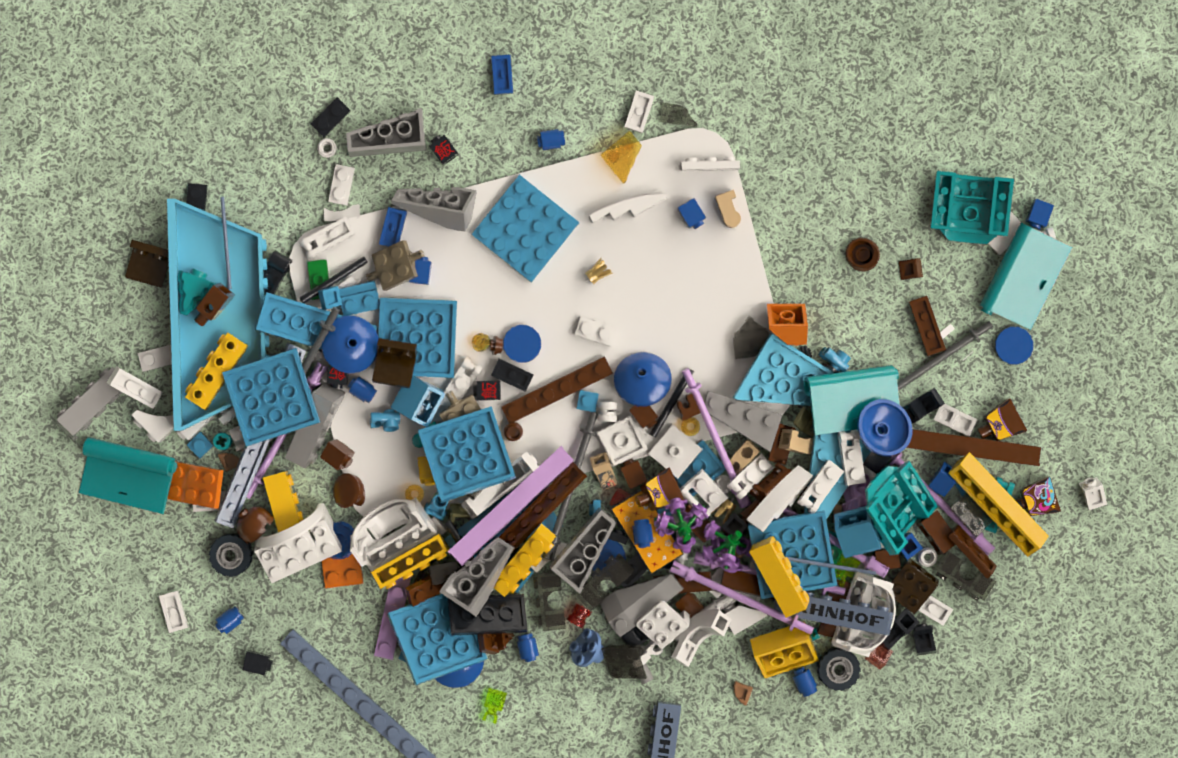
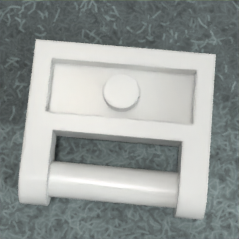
[680,469,728,520]

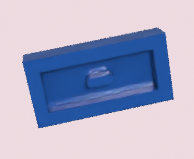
[491,55,514,95]
[379,207,407,247]

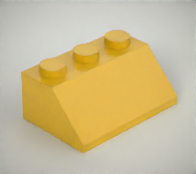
[750,621,819,679]

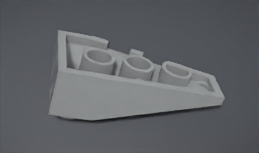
[439,537,514,616]

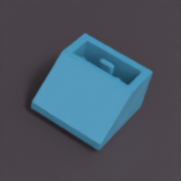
[391,376,445,427]
[834,506,881,558]

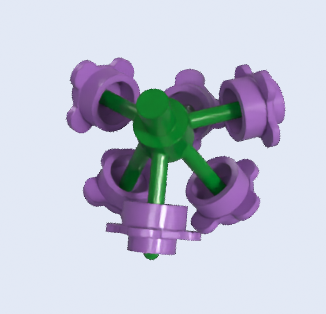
[654,498,708,553]
[702,520,752,573]

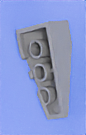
[391,187,477,232]
[600,573,684,637]

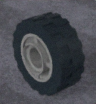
[209,533,253,577]
[817,647,861,691]

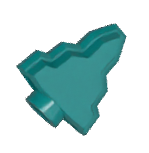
[178,269,216,316]

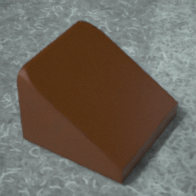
[898,258,923,280]
[675,593,704,618]

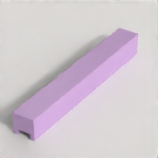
[448,446,574,566]

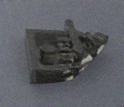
[733,316,770,359]

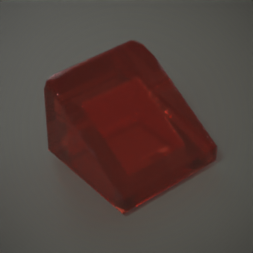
[609,488,631,506]
[865,644,893,670]

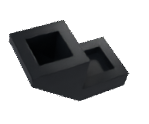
[902,387,945,424]
[881,608,920,651]

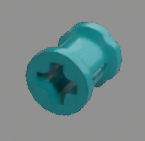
[213,433,233,450]

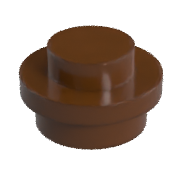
[489,336,503,355]
[504,422,523,441]

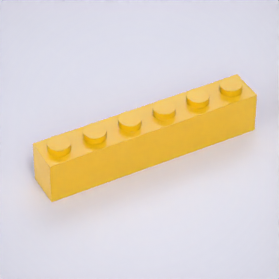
[949,452,1049,557]

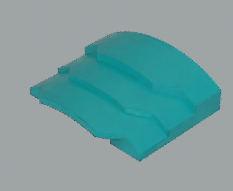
[931,171,1014,245]
[865,461,938,555]

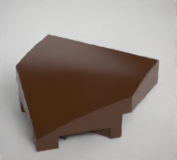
[477,633,515,654]

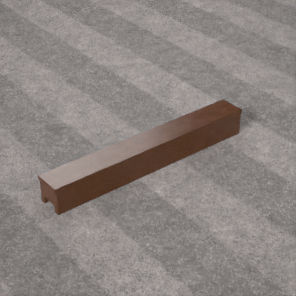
[906,429,1041,466]

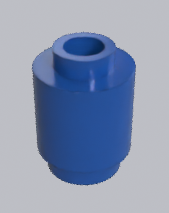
[537,129,565,151]
[348,377,377,403]
[632,519,654,548]
[215,607,244,634]
[517,633,539,662]
[792,667,818,697]

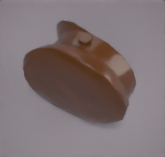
[845,238,880,272]
[333,473,365,508]

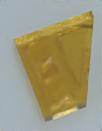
[600,131,642,184]

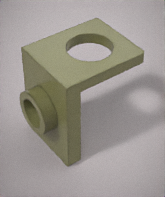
[793,407,814,438]
[448,503,478,525]

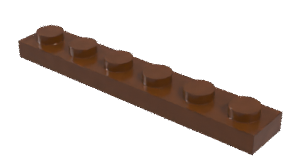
[501,356,613,423]
[499,462,587,554]

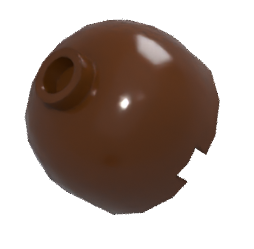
[236,506,274,545]

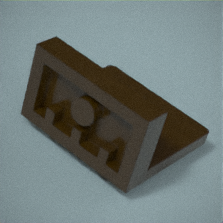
[125,240,169,288]
[372,338,417,388]
[890,558,939,614]

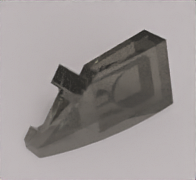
[659,103,697,127]

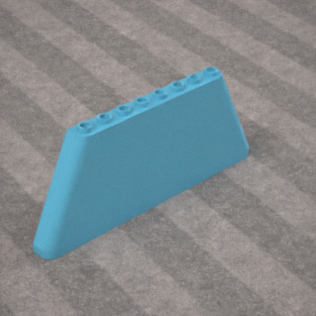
[167,199,270,431]

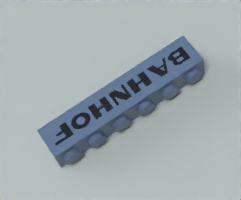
[774,592,893,636]
[647,701,681,758]

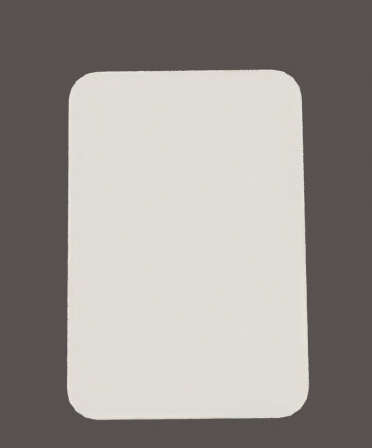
[289,128,790,517]

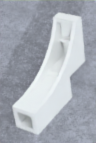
[132,410,217,443]
[461,452,539,519]

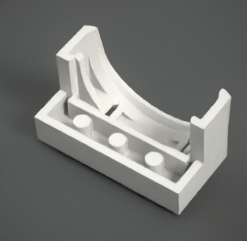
[350,498,437,572]
[254,503,342,583]
[831,572,896,657]

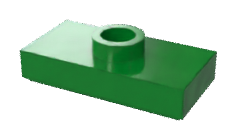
[307,260,329,300]

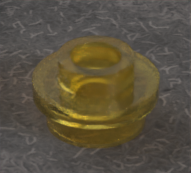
[472,333,490,352]
[681,417,700,436]
[405,485,424,502]

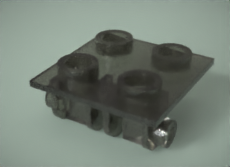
[950,493,993,537]
[601,644,647,679]

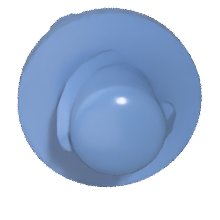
[569,628,606,667]

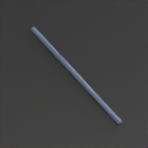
[220,197,232,289]
[784,556,876,575]

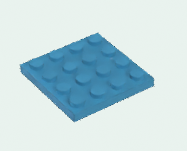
[472,174,579,283]
[378,298,457,378]
[223,348,320,447]
[418,406,516,503]
[748,510,838,599]
[387,594,488,686]

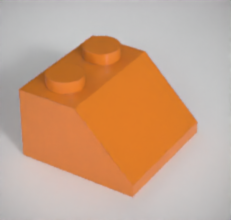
[767,304,808,346]

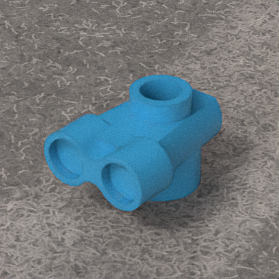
[818,347,851,372]
[370,409,400,432]
[424,490,449,521]

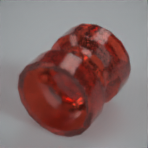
[567,603,592,629]

